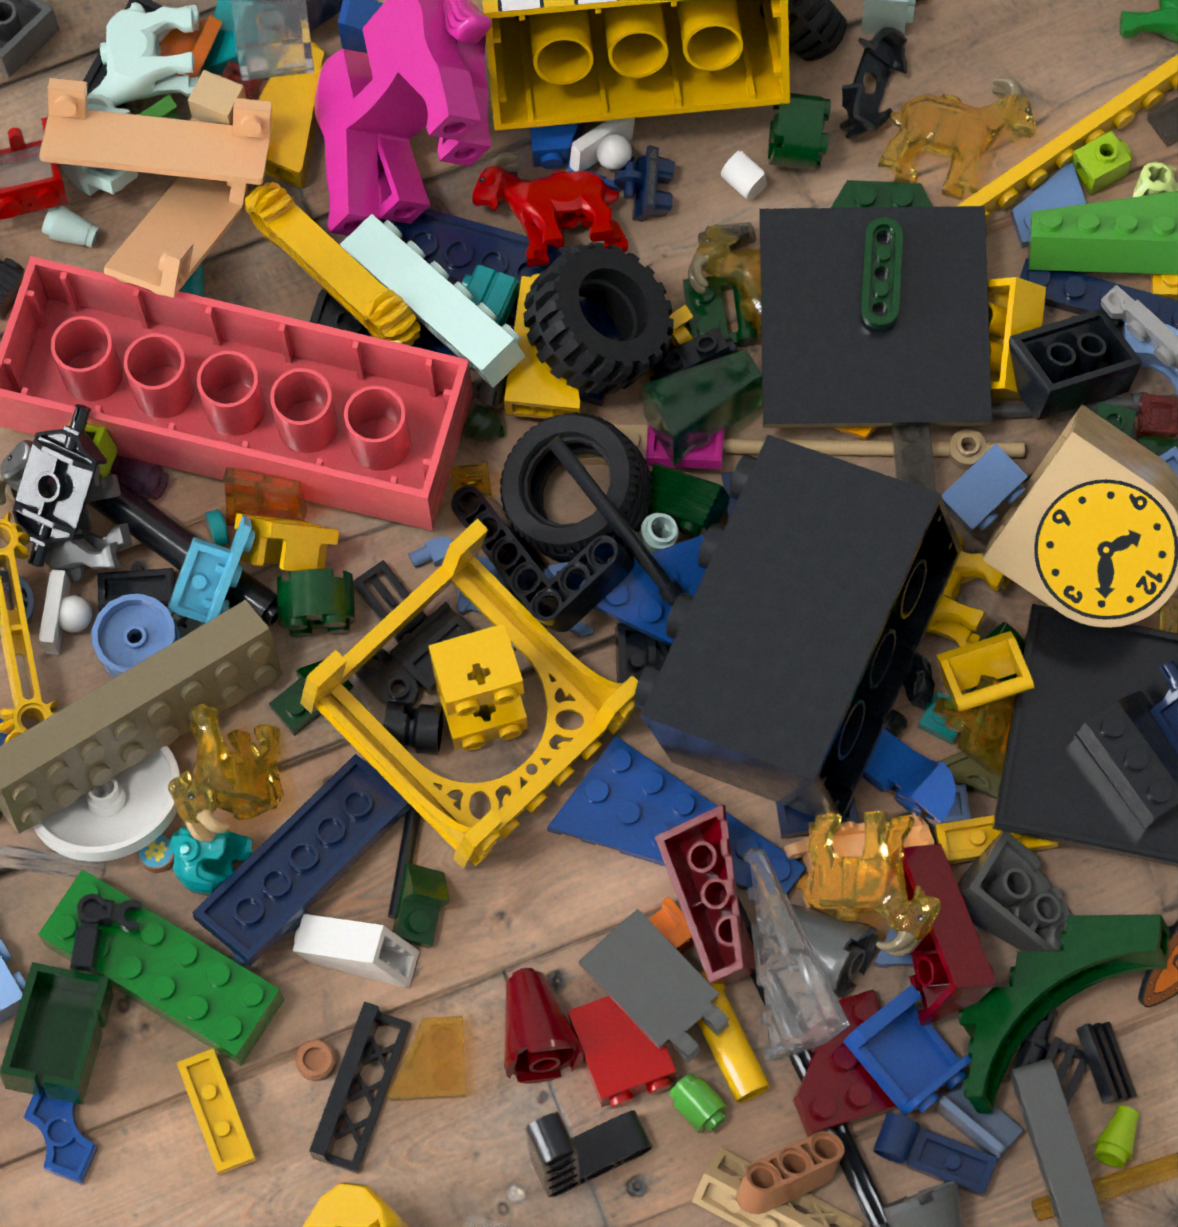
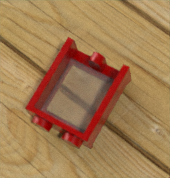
[0,117,69,220]

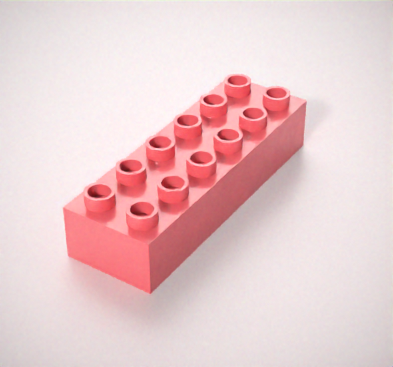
[0,256,473,531]

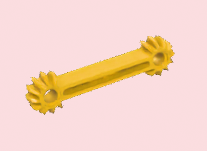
[245,181,421,346]
[0,511,59,744]

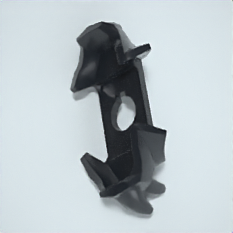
[840,27,907,139]

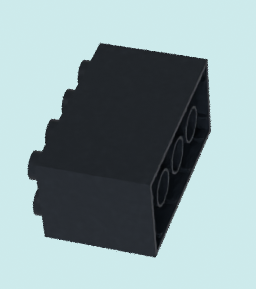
[634,435,962,827]

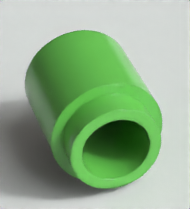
[669,1073,728,1133]

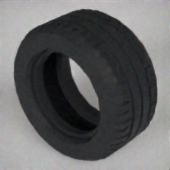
[500,412,653,563]

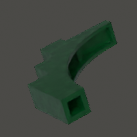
[958,914,1171,1114]

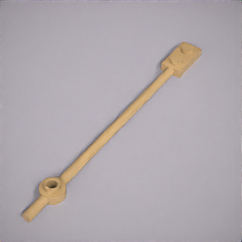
[575,424,1025,470]

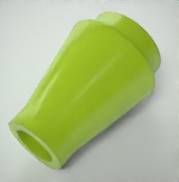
[1094,1105,1140,1168]

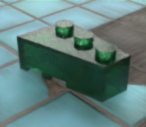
[643,349,762,466]

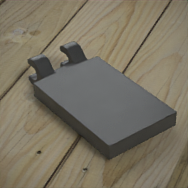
[579,909,729,1063]

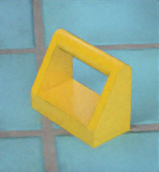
[936,631,1034,712]

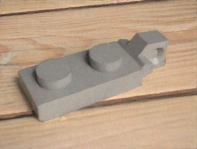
[1101,285,1178,370]

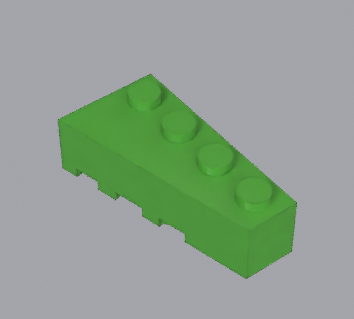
[1028,191,1178,275]

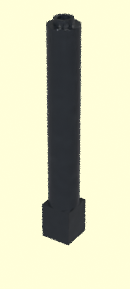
[88,473,278,626]

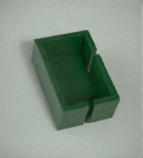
[0,962,114,1105]

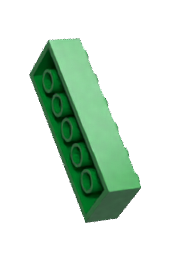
[38,869,284,1066]

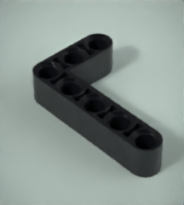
[451,485,635,632]
[525,1110,653,1198]

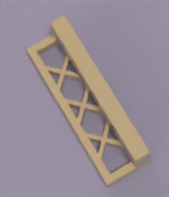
[691,1147,863,1227]

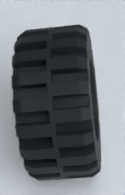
[523,243,674,394]

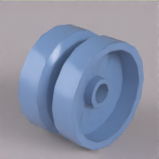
[92,594,182,679]

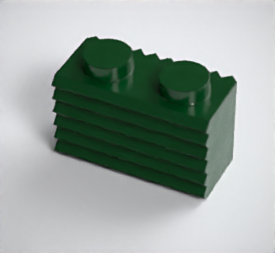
[645,463,730,538]

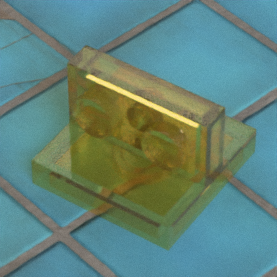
[933,675,1015,775]

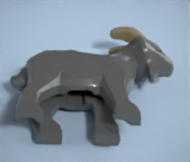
[0,440,132,582]

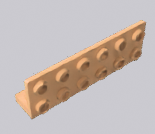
[40,78,272,185]
[104,176,256,298]

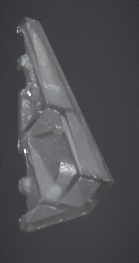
[744,848,850,1061]

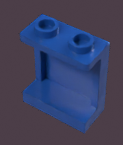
[843,984,972,1116]

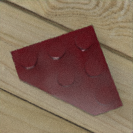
[793,989,898,1137]

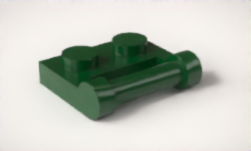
[683,270,759,348]

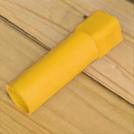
[698,971,770,1103]

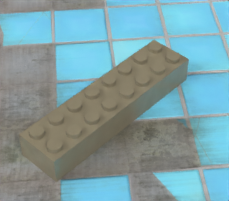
[0,600,283,834]

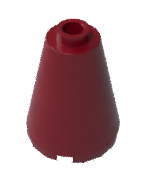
[504,968,583,1083]

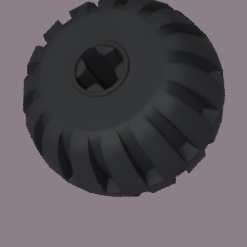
[760,0,847,61]

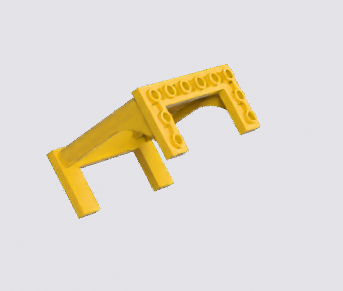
[300,519,638,869]

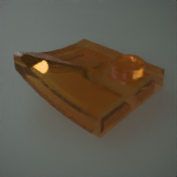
[223,467,307,526]

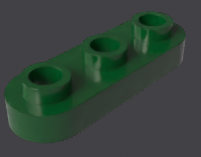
[861,217,903,329]

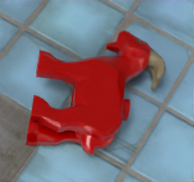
[472,152,628,267]

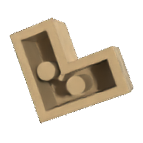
[188,70,246,125]

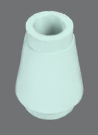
[42,205,99,248]
[639,513,678,553]

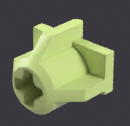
[1132,162,1178,197]

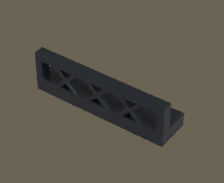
[309,1001,412,1174]

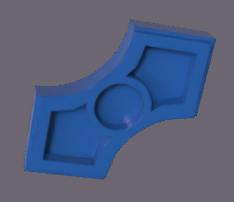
[23,1089,98,1185]

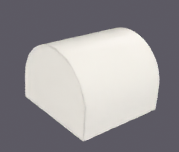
[720,150,767,201]

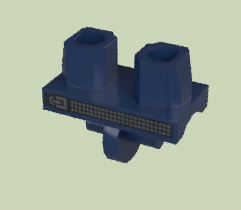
[614,145,675,222]

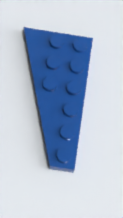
[547,736,806,901]

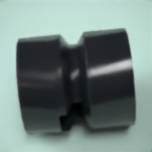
[384,701,444,755]

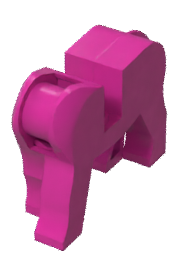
[314,0,492,236]

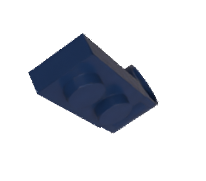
[873,1112,998,1197]

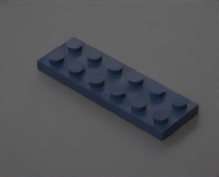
[192,754,412,966]

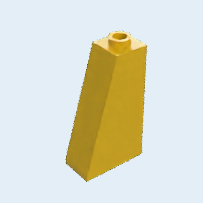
[258,38,326,189]
[504,274,581,419]

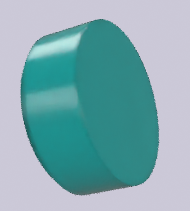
[205,509,229,547]

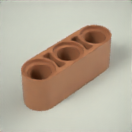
[736,1131,844,1215]

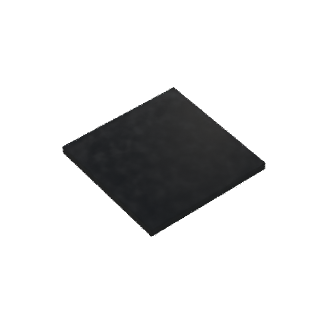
[759,206,992,428]
[992,604,1178,867]

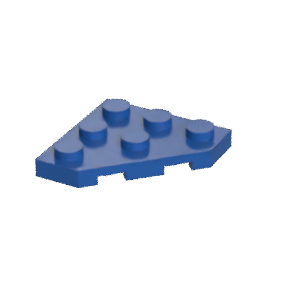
[593,535,706,647]

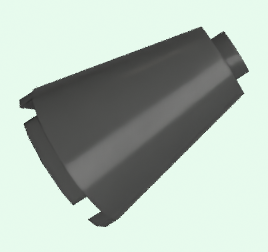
[765,902,878,999]
[881,1181,965,1227]

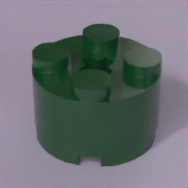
[768,93,831,170]
[276,569,356,638]

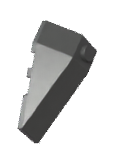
[957,831,1072,951]

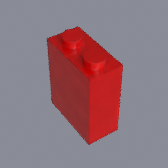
[568,996,676,1109]

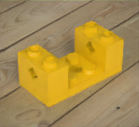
[429,623,529,751]

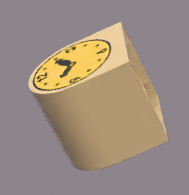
[982,405,1178,627]

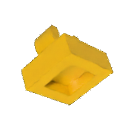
[669,304,693,348]

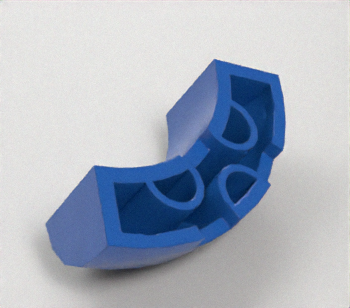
[862,728,956,824]

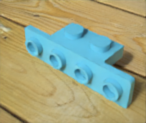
[167,515,256,626]

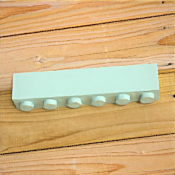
[340,214,525,388]

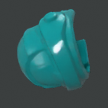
[169,826,253,896]

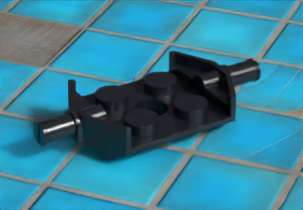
[12,404,107,567]

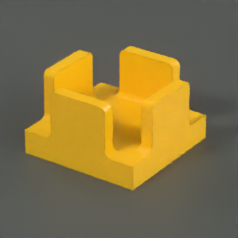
[234,513,339,571]

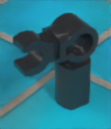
[70,894,142,973]

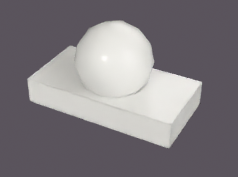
[570,118,635,171]
[39,569,92,655]

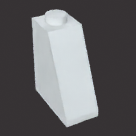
[292,914,420,988]

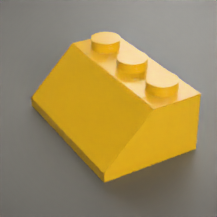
[987,277,1046,399]

